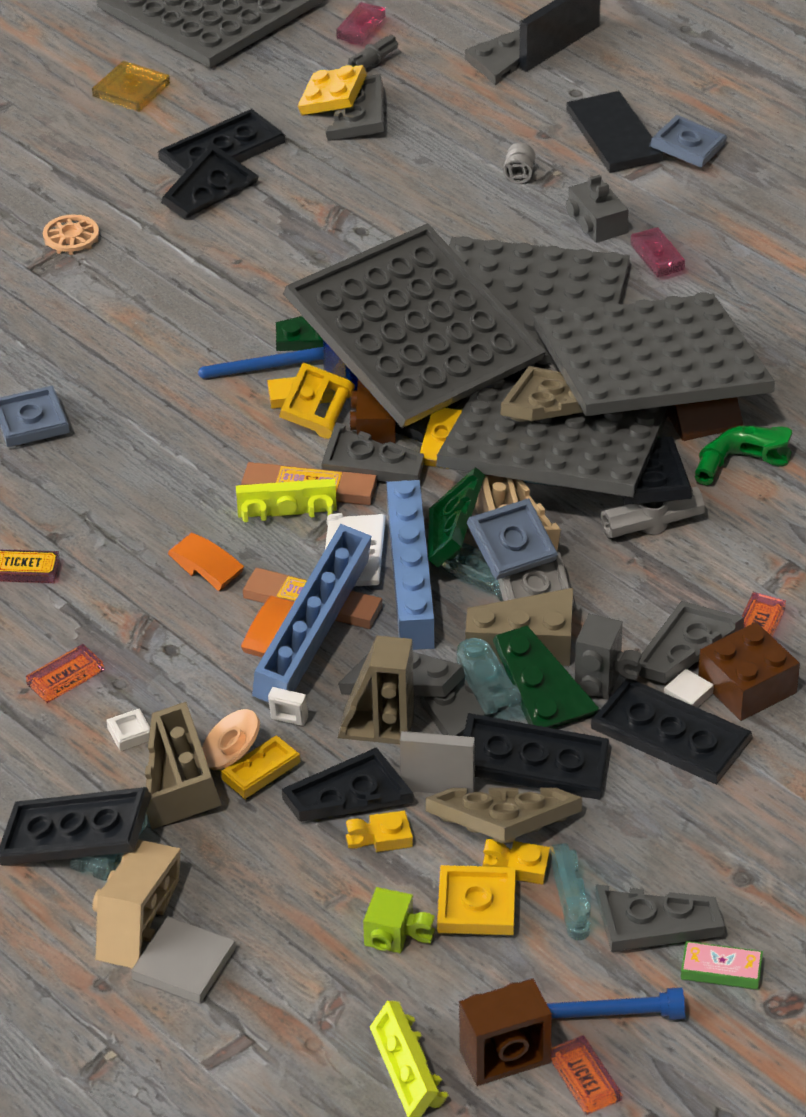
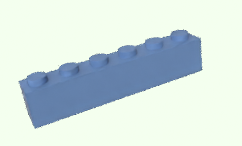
[387,480,435,650]
[252,523,372,703]

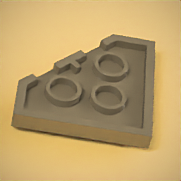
[500,366,583,422]
[426,788,582,843]

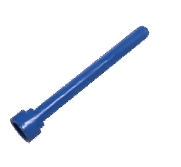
[198,343,343,379]
[547,987,685,1020]

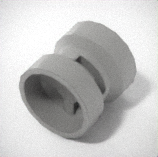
[503,143,536,184]

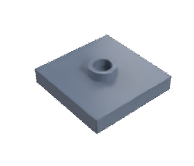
[650,115,727,168]
[0,386,70,447]
[467,498,558,580]

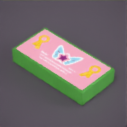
[681,941,763,990]

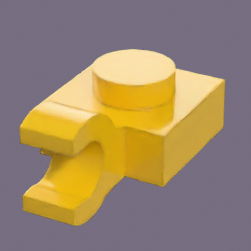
[346,810,413,852]
[483,839,550,885]

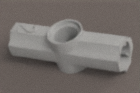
[601,486,705,539]

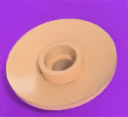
[202,709,260,770]

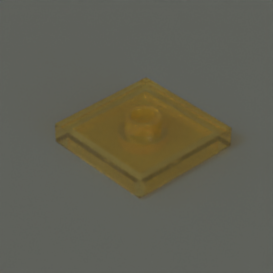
[92,60,170,112]

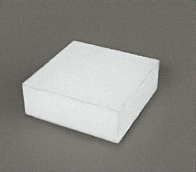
[664,669,714,708]
[268,687,308,726]
[106,708,150,751]

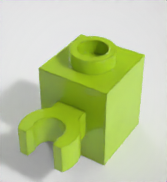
[363,887,435,953]

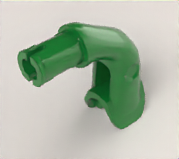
[695,426,793,485]

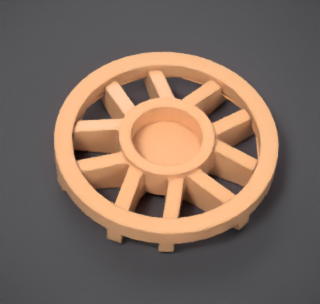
[43,215,99,255]

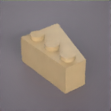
[476,474,561,551]
[93,840,181,968]

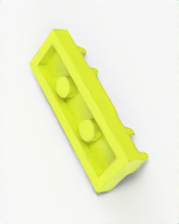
[236,478,337,522]
[370,1000,448,1117]

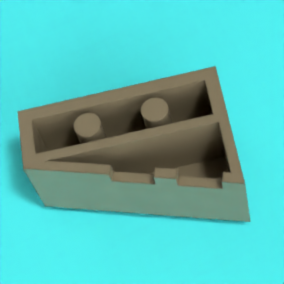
[465,588,573,666]
[337,636,414,744]
[145,702,222,830]

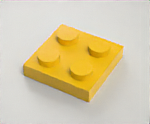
[298,65,367,115]
[437,865,516,935]

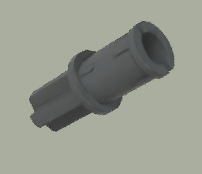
[348,35,398,69]

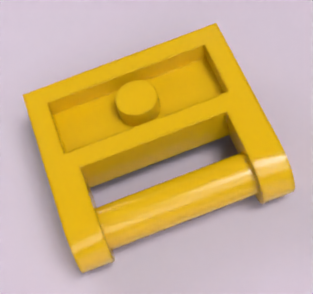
[279,362,355,439]

